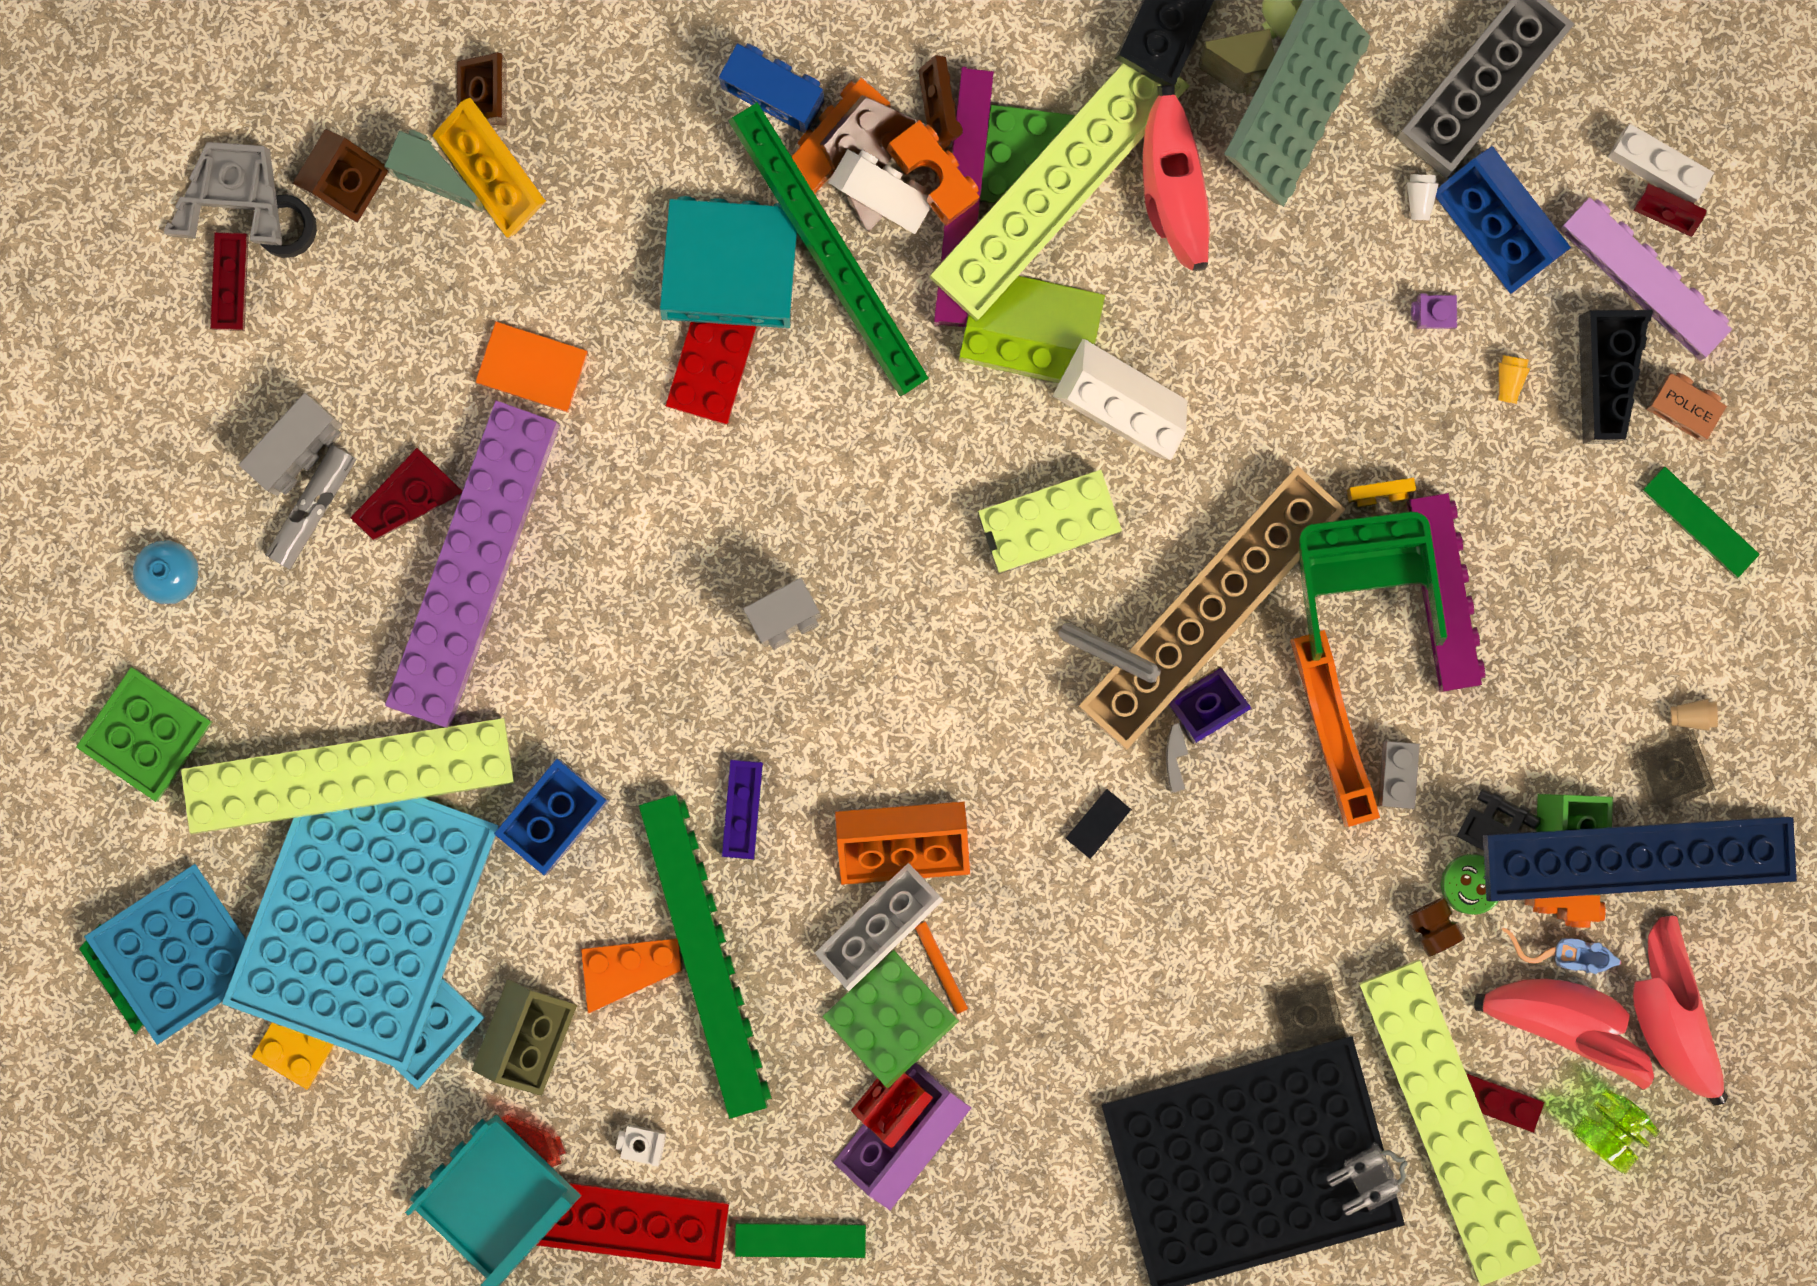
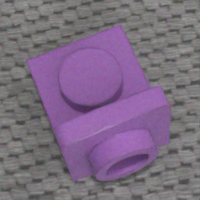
[1411,293,1457,329]

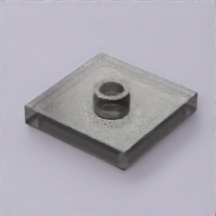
[1631,729,1716,812]
[1267,976,1346,1054]

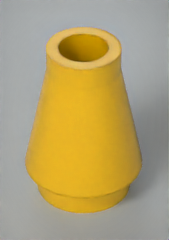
[1498,355,1530,404]

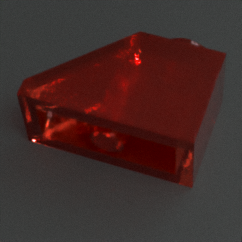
[501,1112,567,1167]

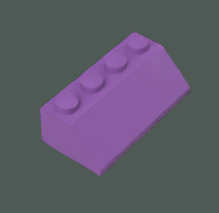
[833,1063,971,1210]

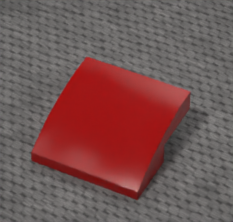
[851,1072,933,1148]

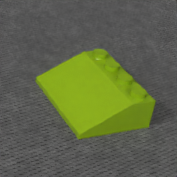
[959,276,1105,383]

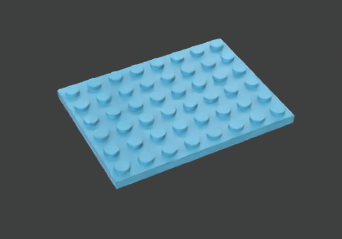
[222,798,500,1071]

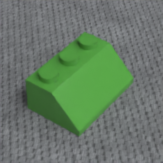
[1536,794,1613,832]

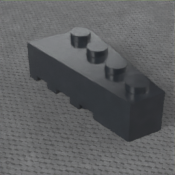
[1579,310,1653,444]

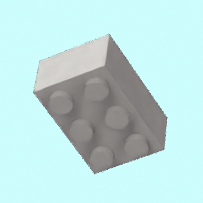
[239,393,342,496]
[743,578,822,650]

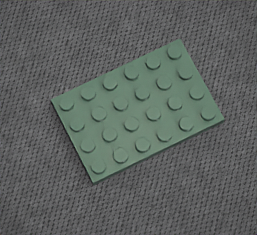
[1224,0,1371,207]

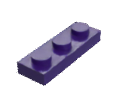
[722,760,763,860]

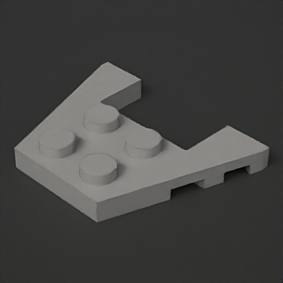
[164,142,282,246]

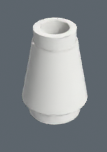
[1407,174,1439,221]

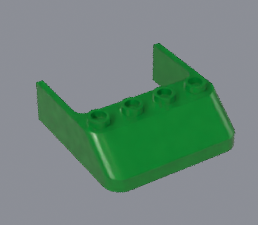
[1299,512,1447,661]

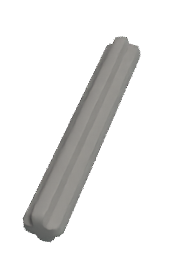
[1058,623,1161,683]

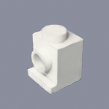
[616,1124,667,1167]

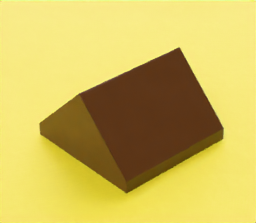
[456,52,507,125]

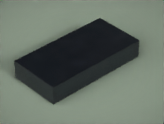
[1065,789,1132,859]

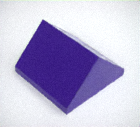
[1168,667,1251,744]

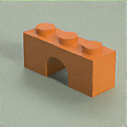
[886,120,980,226]

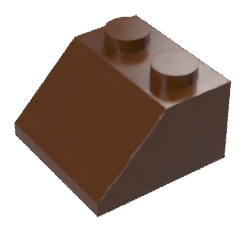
[292,129,388,223]

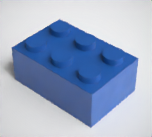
[719,43,824,133]
[494,759,610,876]

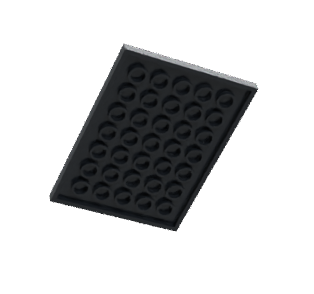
[1101,1035,1405,1286]

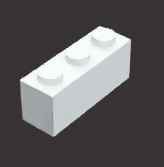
[1607,124,1714,203]
[828,149,931,234]

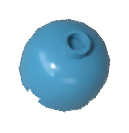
[133,540,199,604]

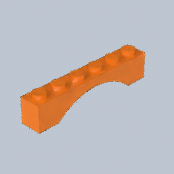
[1290,630,1380,827]

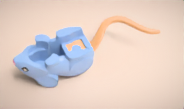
[1502,928,1621,974]

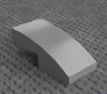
[1166,723,1188,793]

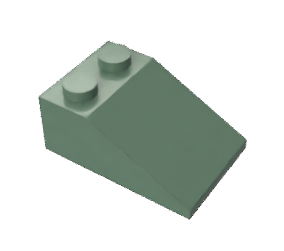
[384,129,484,212]

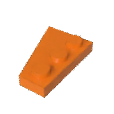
[581,938,682,1014]

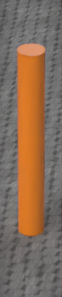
[915,921,968,1014]

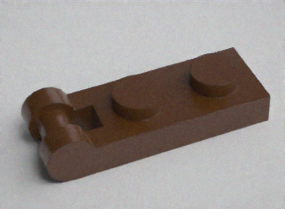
[918,55,963,150]

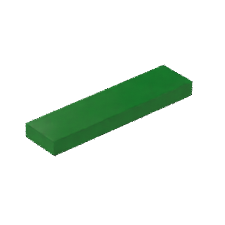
[1641,467,1760,578]
[735,1223,866,1258]

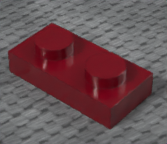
[1633,183,1707,237]

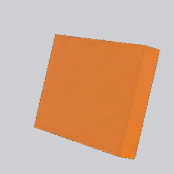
[476,321,588,413]

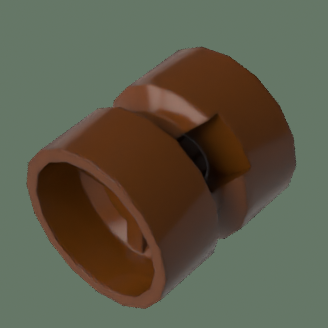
[1407,897,1465,957]

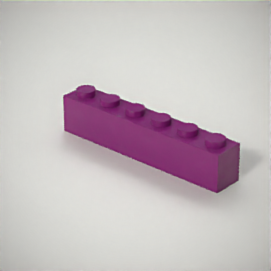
[1407,493,1486,692]

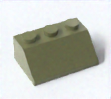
[1199,29,1275,97]
[472,979,577,1096]

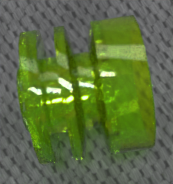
[1571,1088,1660,1175]

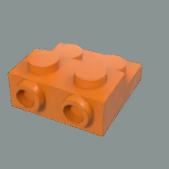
[1524,895,1606,928]

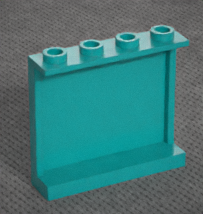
[660,196,797,328]
[405,1114,581,1286]

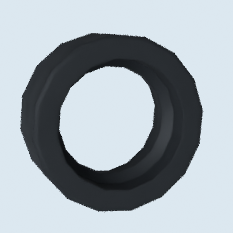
[260,194,317,258]

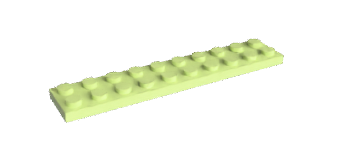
[929,63,1189,321]
[181,718,514,834]
[1359,959,1542,1286]

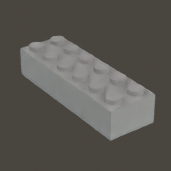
[1397,0,1574,178]

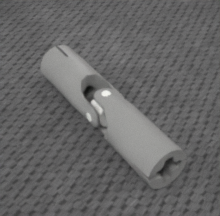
[265,444,357,569]

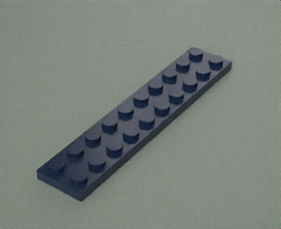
[1483,816,1797,901]

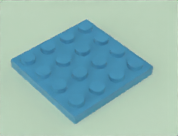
[84,864,246,1045]

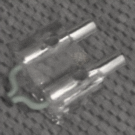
[1327,1142,1408,1216]

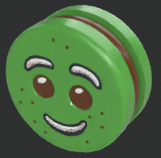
[1440,854,1499,915]

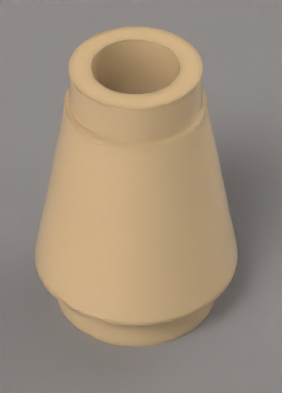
[1671,699,1718,731]

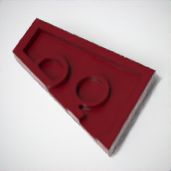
[350,448,463,541]

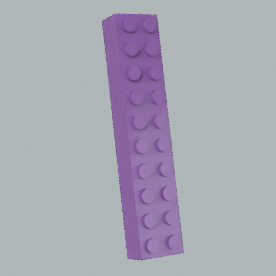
[385,400,560,728]

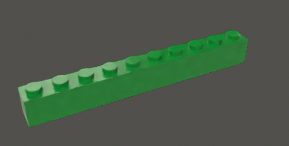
[638,794,772,1119]

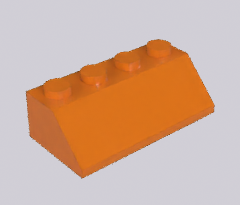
[835,801,970,885]

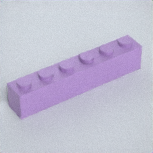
[1559,197,1732,361]

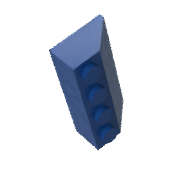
[1436,146,1571,294]

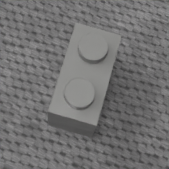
[1378,741,1420,809]

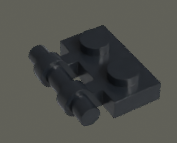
[1456,788,1541,851]

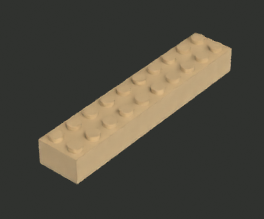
[1078,466,1346,750]

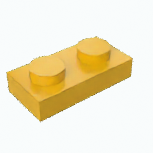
[1347,478,1416,507]

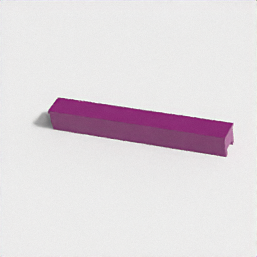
[934,66,994,328]

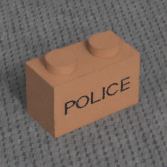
[1646,372,1727,442]

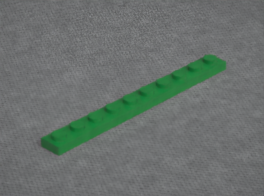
[728,102,929,397]

